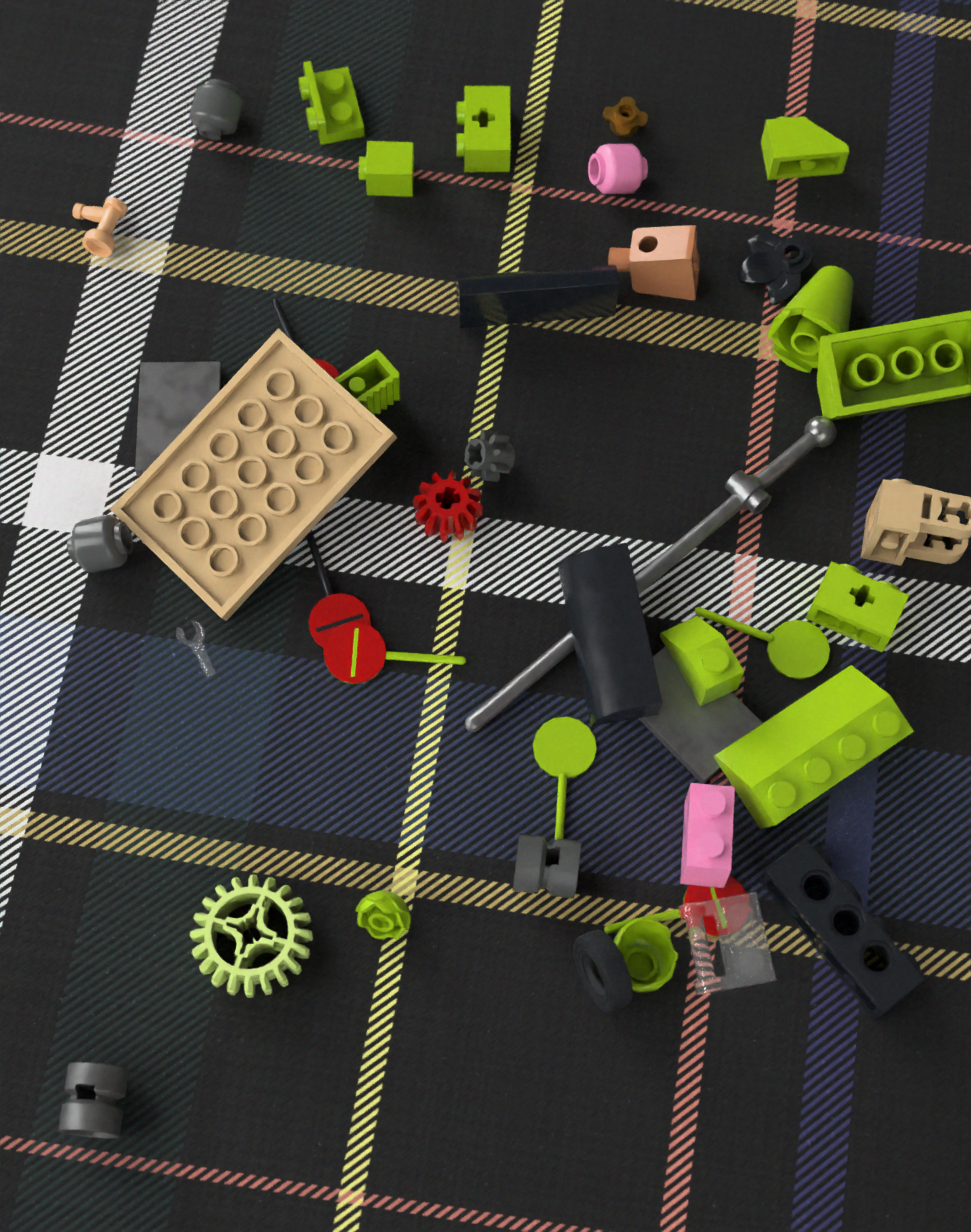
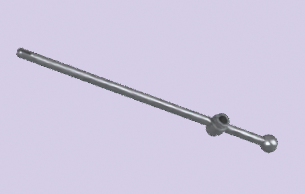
[465,416,837,732]

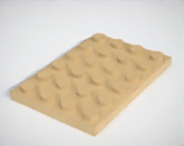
[110,328,397,621]

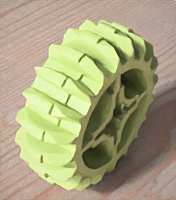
[190,874,313,998]

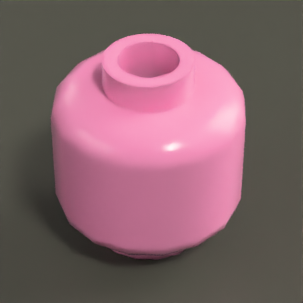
[588,144,648,194]

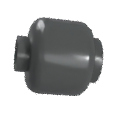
[189,79,243,140]
[67,515,133,573]

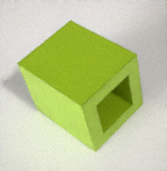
[359,141,414,197]

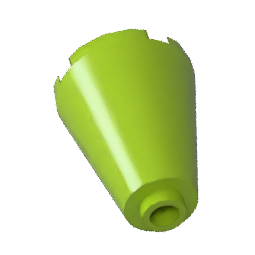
[768,266,854,373]

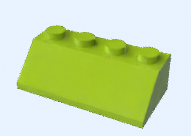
[817,310,971,421]
[713,665,914,829]

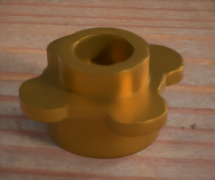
[603,97,648,137]

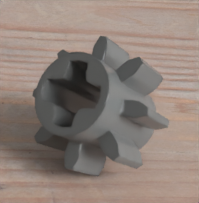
[465,430,515,482]

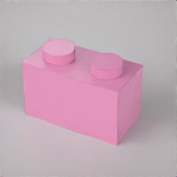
[680,783,735,888]

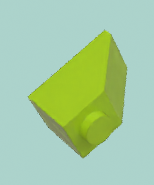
[761,116,849,180]
[660,616,744,707]

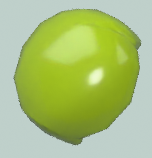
[613,918,678,993]

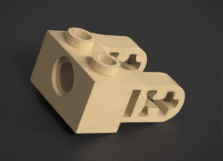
[861,479,971,565]

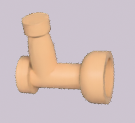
[73,197,128,257]

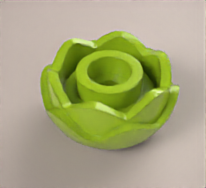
[356,890,411,939]

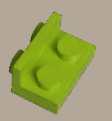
[298,61,365,145]

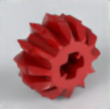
[413,471,483,543]

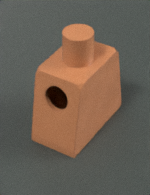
[608,225,700,300]

